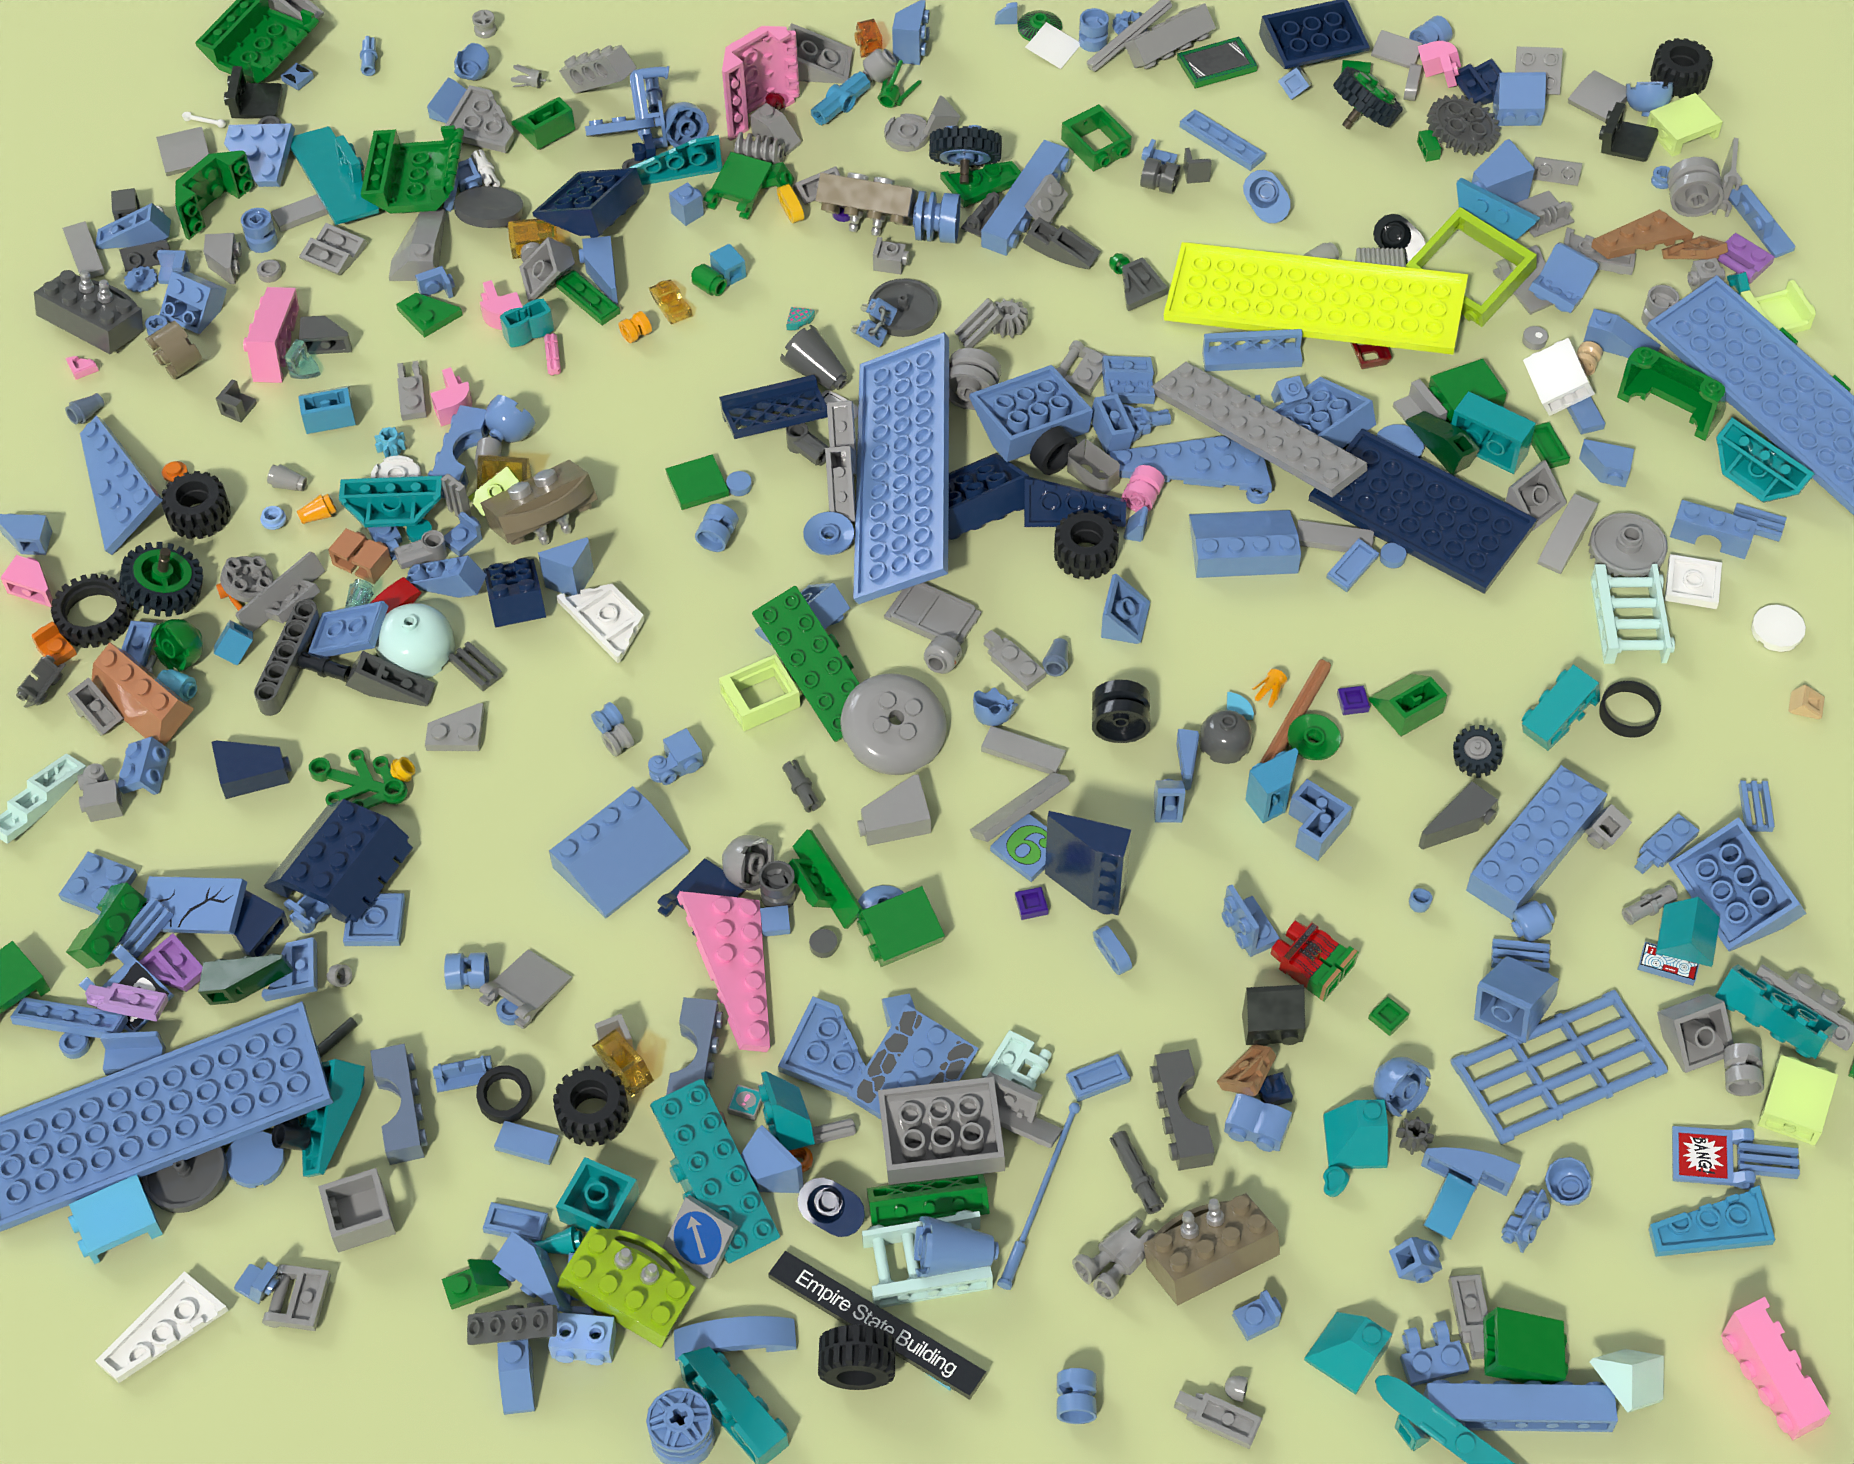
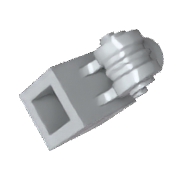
[78,763,123,822]

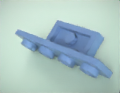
[1728,185,1795,258]

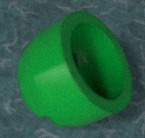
[1109,253,1130,274]

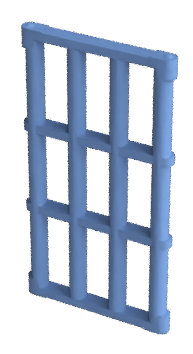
[1450,990,1668,1145]

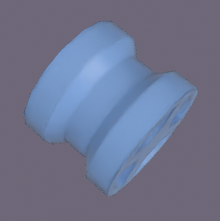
[591,702,624,734]

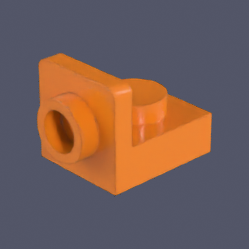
[31,622,77,666]

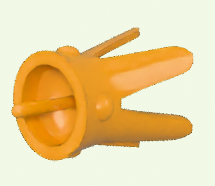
[1252,669,1287,708]

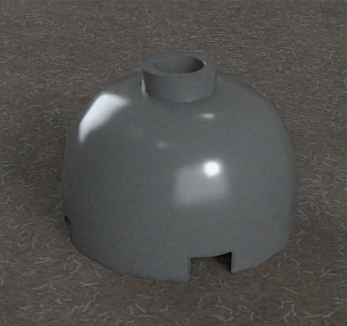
[1199,709,1253,764]

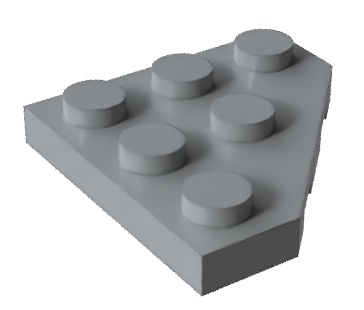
[442,85,515,153]

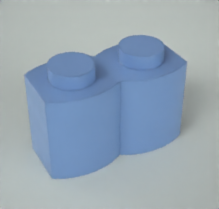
[1224,1093,1292,1152]

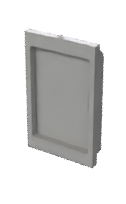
[884,583,981,645]

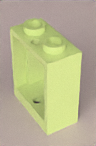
[719,654,802,732]

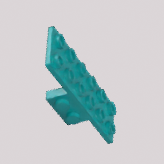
[290,126,379,225]
[650,1079,780,1264]

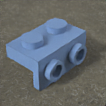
[117,737,170,795]

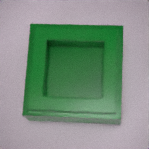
[1368,996,1409,1036]

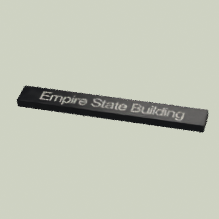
[768,1251,987,1400]

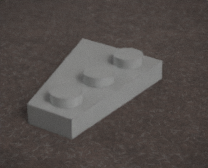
[1564,227,1636,275]

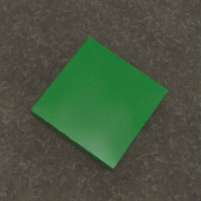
[665,454,729,510]

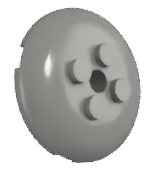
[840,673,947,775]

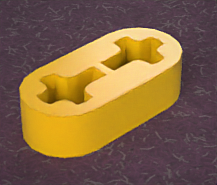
[777,184,804,223]

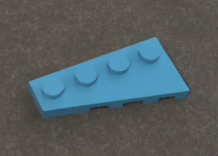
[1648,1185,1775,1257]

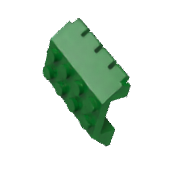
[195,0,319,83]
[361,125,464,214]

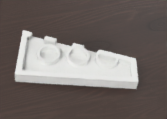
[95,1271,229,1383]

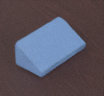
[427,77,467,123]

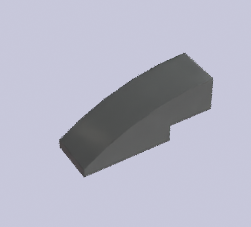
[1023,217,1101,269]

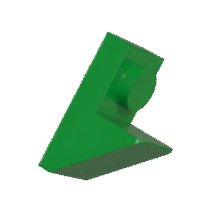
[441,1259,509,1310]

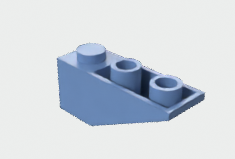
[406,556,487,598]
[492,1231,572,1314]

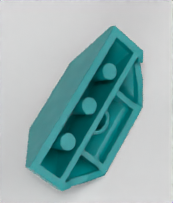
[1716,417,1815,503]
[339,476,442,528]

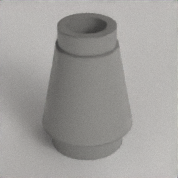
[267,464,307,492]

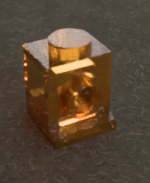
[854,19,882,58]

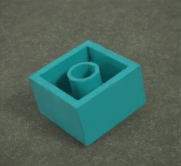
[556,1157,640,1233]

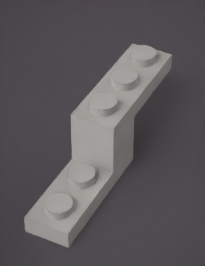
[825,401,857,523]

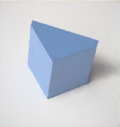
[538,537,594,596]
[1101,574,1150,644]

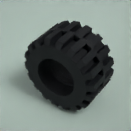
[1650,38,1713,98]
[161,471,231,539]
[1054,510,1119,580]
[553,1066,629,1146]
[818,1325,896,1390]

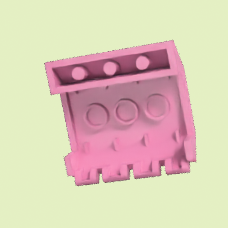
[722,26,800,141]

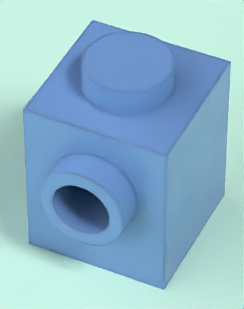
[669,182,704,226]

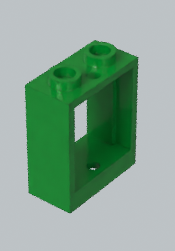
[1061,104,1132,172]

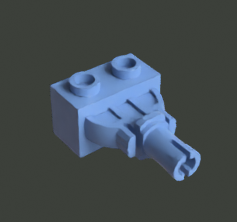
[1091,394,1171,454]

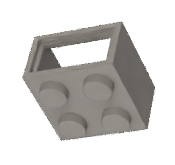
[318,1168,396,1253]

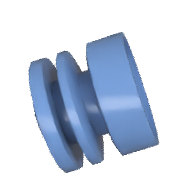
[913,191,961,244]
[646,1388,716,1464]

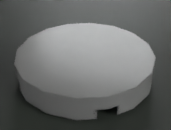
[884,113,930,152]

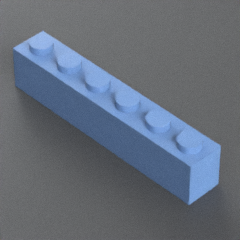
[981,140,1071,256]
[1423,1380,1618,1432]

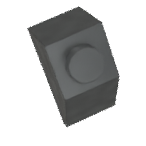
[299,316,352,355]

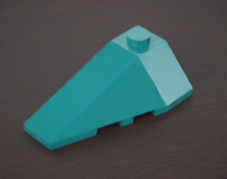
[629,135,722,185]
[301,1059,365,1177]

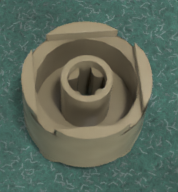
[145,320,202,380]

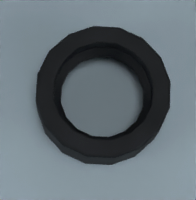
[1030,426,1078,475]
[476,1065,532,1124]

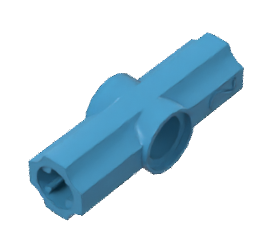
[811,71,870,126]

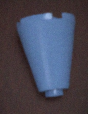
[914,1216,999,1278]

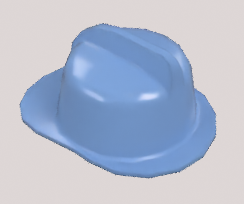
[1243,170,1291,223]

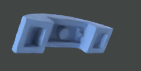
[674,1316,797,1361]

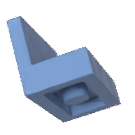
[100,1031,166,1075]

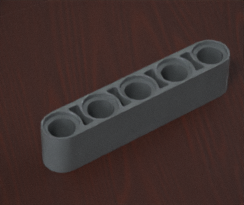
[254,599,320,716]

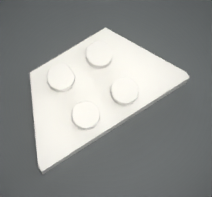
[557,584,644,663]

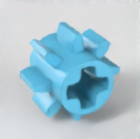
[374,427,406,458]

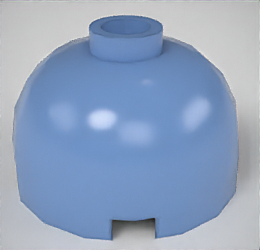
[1626,82,1673,116]
[664,102,709,147]
[485,395,536,443]
[1373,1057,1431,1117]

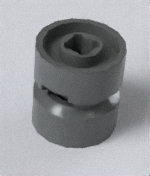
[1140,157,1180,194]
[759,860,796,908]

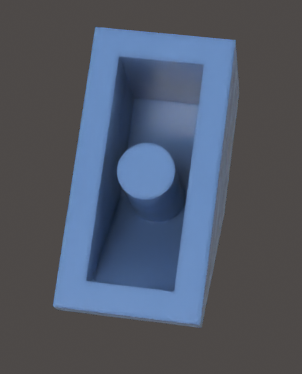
[1579,439,1634,487]
[1154,779,1185,823]
[497,1340,535,1415]

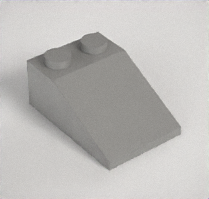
[787,23,853,84]

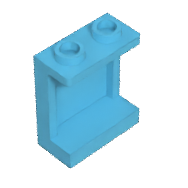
[68,1175,163,1264]

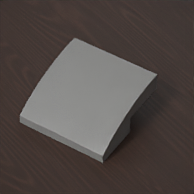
[1568,70,1627,122]
[156,127,209,176]
[299,223,368,275]

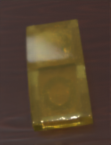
[649,279,693,324]

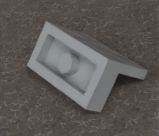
[1393,379,1447,421]

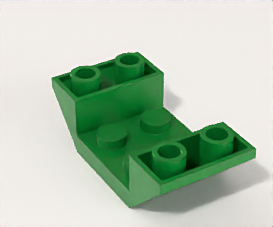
[175,150,255,240]

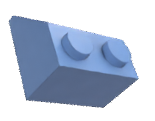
[1492,72,1546,126]

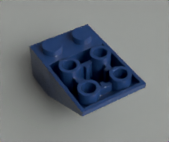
[483,558,546,628]

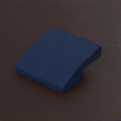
[1455,58,1502,105]

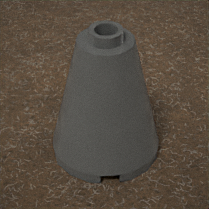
[780,325,848,391]

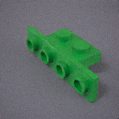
[788,829,863,929]

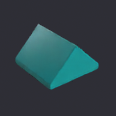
[1656,897,1720,967]

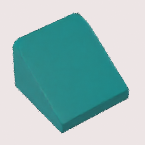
[1395,1414,1431,1451]

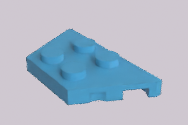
[1456,178,1540,241]

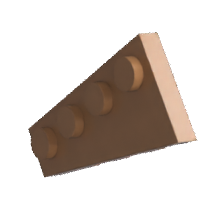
[1591,209,1694,259]

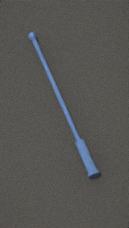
[997,1102,1080,1290]

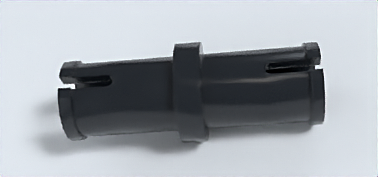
[297,652,352,682]

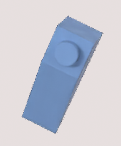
[95,203,171,249]
[579,236,618,305]
[1583,309,1661,358]

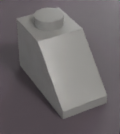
[750,103,801,156]

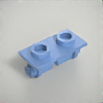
[433,1055,493,1093]
[1501,1189,1550,1253]

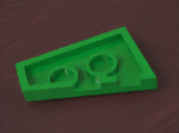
[940,161,1021,208]

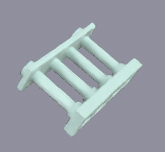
[1590,564,1675,664]
[862,1210,993,1308]

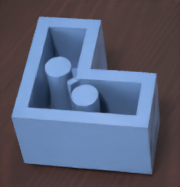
[1289,779,1352,861]

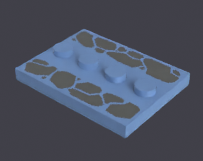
[847,1004,979,1119]

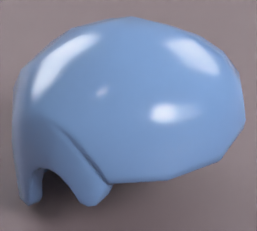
[1545,1157,1592,1206]

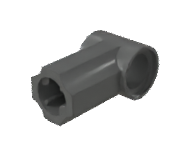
[786,423,829,466]

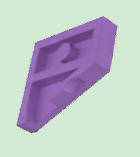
[139,933,203,992]

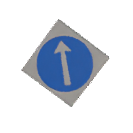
[662,1195,738,1279]

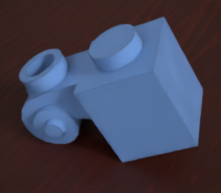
[648,728,704,785]

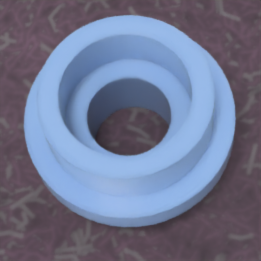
[260,506,286,530]

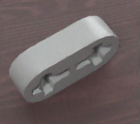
[1403,63,1422,101]

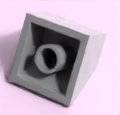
[1657,994,1734,1073]

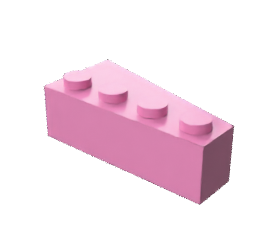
[243,287,299,383]
[1721,1297,1831,1440]

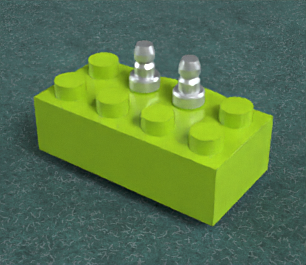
[557,1226,696,1348]

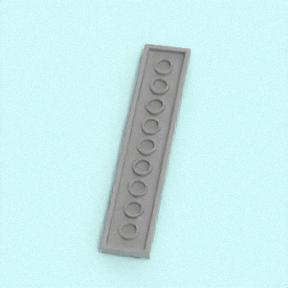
[1151,362,1367,497]

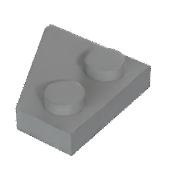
[425,703,485,751]

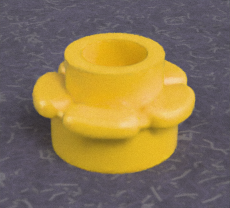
[390,757,415,782]

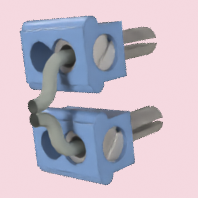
[851,297,897,348]

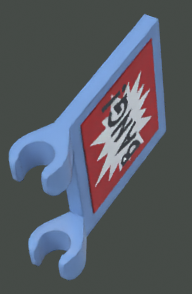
[1672,1126,1756,1190]

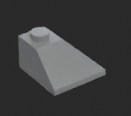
[519,237,575,301]

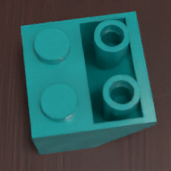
[758,1071,815,1151]

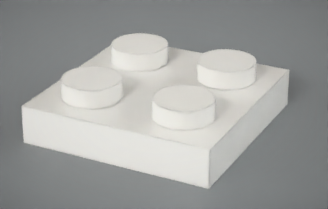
[1664,554,1722,609]

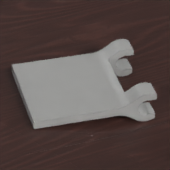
[1712,138,1742,217]
[1493,245,1554,315]
[479,949,572,1029]

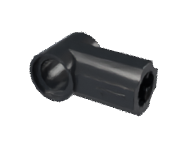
[271,1117,311,1151]

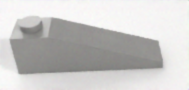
[389,208,446,281]

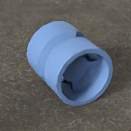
[1079,8,1109,52]
[1409,15,1453,45]
[241,208,278,253]
[695,503,739,552]
[444,952,489,990]
[1056,1368,1097,1424]

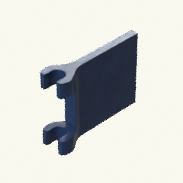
[657,858,746,936]

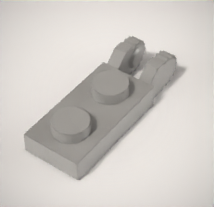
[397,361,427,421]

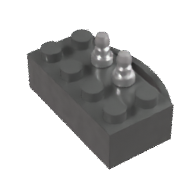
[34,270,143,354]

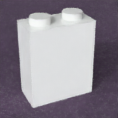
[1523,338,1595,416]

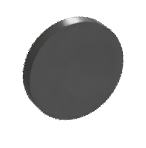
[454,186,523,228]
[868,279,938,337]
[142,1146,228,1213]

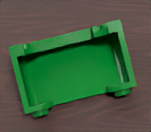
[1617,347,1726,441]

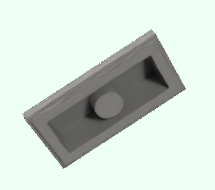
[1371,30,1423,68]
[793,166,841,205]

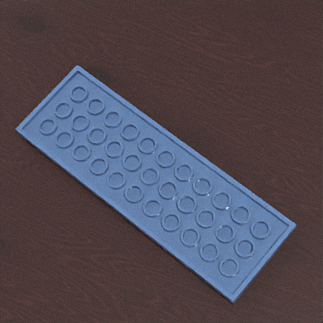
[1646,275,1854,515]
[853,332,949,604]
[0,1001,333,1232]

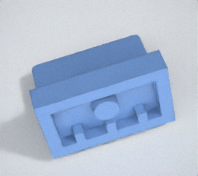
[1222,885,1280,957]

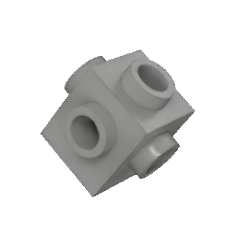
[1687,258,1725,292]

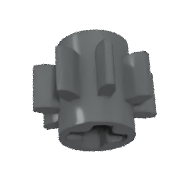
[1396,1116,1434,1155]

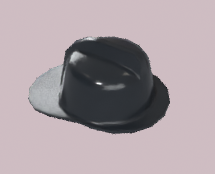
[1373,214,1425,264]

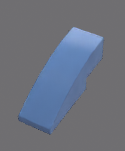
[1421,1147,1520,1196]

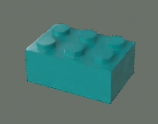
[1451,391,1536,474]

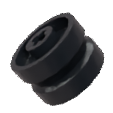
[1092,680,1150,743]

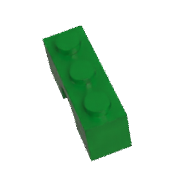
[66,882,147,969]

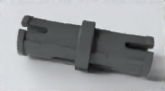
[782,760,821,813]

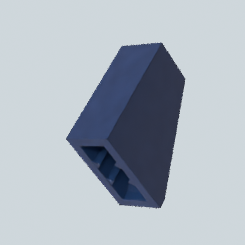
[211,740,292,799]
[231,890,289,957]

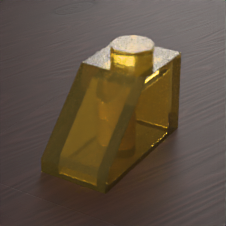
[592,1029,654,1097]

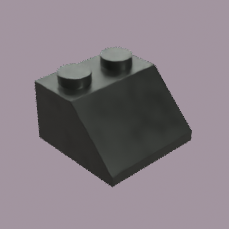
[1242,984,1305,1046]

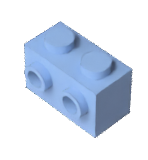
[548,1313,617,1365]

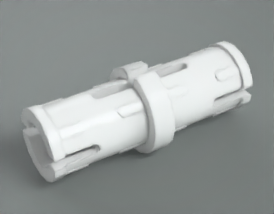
[471,150,500,187]

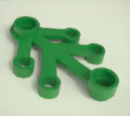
[309,749,408,809]

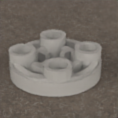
[220,556,274,603]

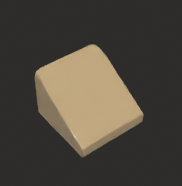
[1788,685,1825,719]

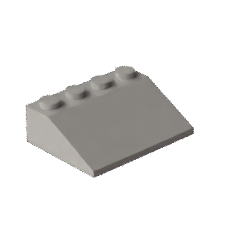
[878,1076,1005,1185]

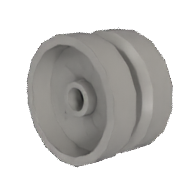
[1667,157,1724,217]
[949,348,1001,410]

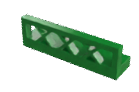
[867,1174,990,1227]

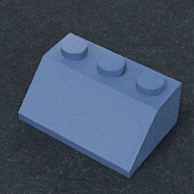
[755,583,850,646]

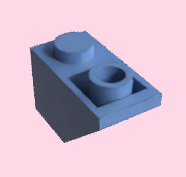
[0,513,52,555]

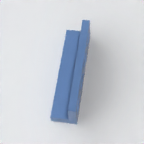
[1202,329,1303,372]

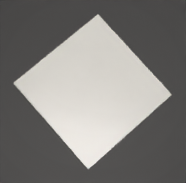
[1025,22,1080,69]

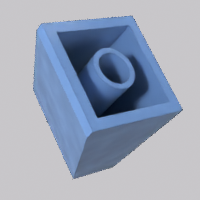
[1472,139,1535,204]
[1474,956,1559,1043]

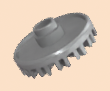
[1588,513,1668,577]

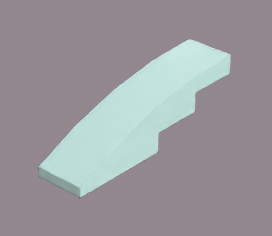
[0,753,86,844]

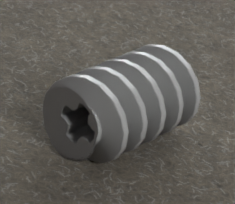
[734,132,785,164]

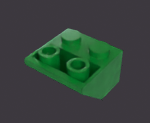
[511,97,575,150]
[1369,674,1447,737]

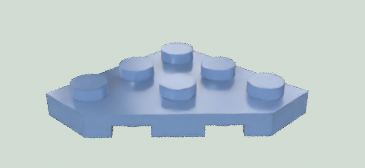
[224,123,295,187]
[778,996,866,1097]

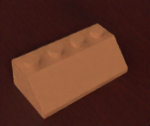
[92,642,194,746]

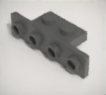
[467,1302,558,1345]

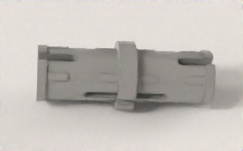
[1622,885,1678,925]

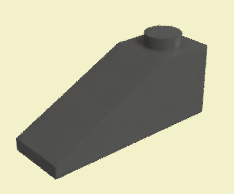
[345,651,435,707]
[1418,782,1498,849]

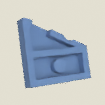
[262,937,318,1002]

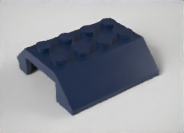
[264,799,413,923]

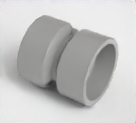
[1641,285,1680,327]
[1724,1043,1764,1096]

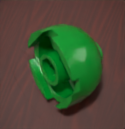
[151,619,203,672]

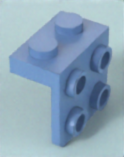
[1529,243,1599,313]

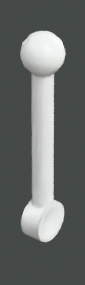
[182,112,226,128]

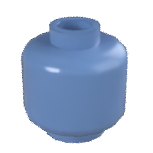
[1511,900,1555,942]

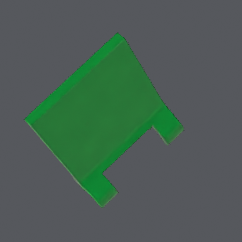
[703,152,773,220]

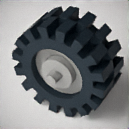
[1453,725,1502,778]

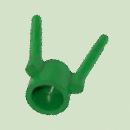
[877,60,921,108]

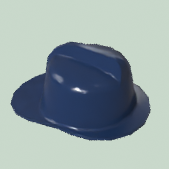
[798,1177,865,1237]

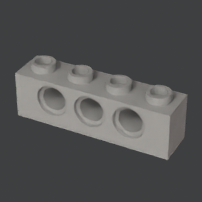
[559,45,637,94]

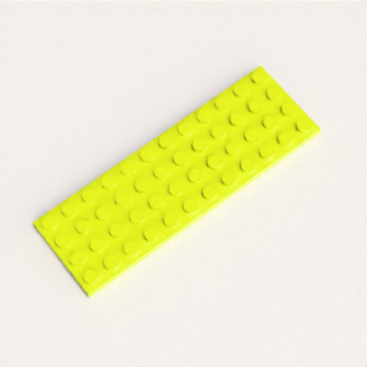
[1163,242,1468,355]

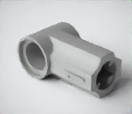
[394,530,447,569]

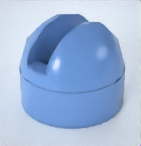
[1409,888,1433,913]

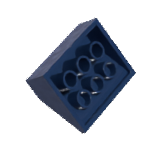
[1259,0,1370,69]
[532,168,645,238]
[948,453,1029,540]
[1045,811,1131,915]

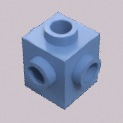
[1389,1237,1443,1283]

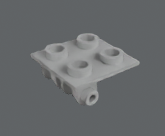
[1515,46,1563,95]
[1514,190,1574,238]

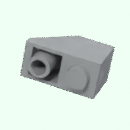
[203,233,242,284]

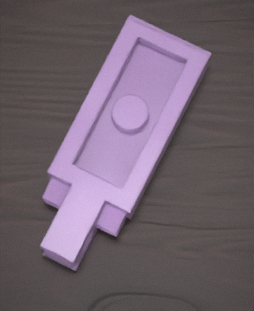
[85,983,168,1022]

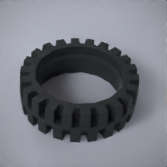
[51,573,133,648]

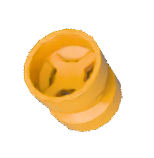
[618,311,652,343]

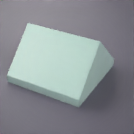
[1590,1349,1664,1413]

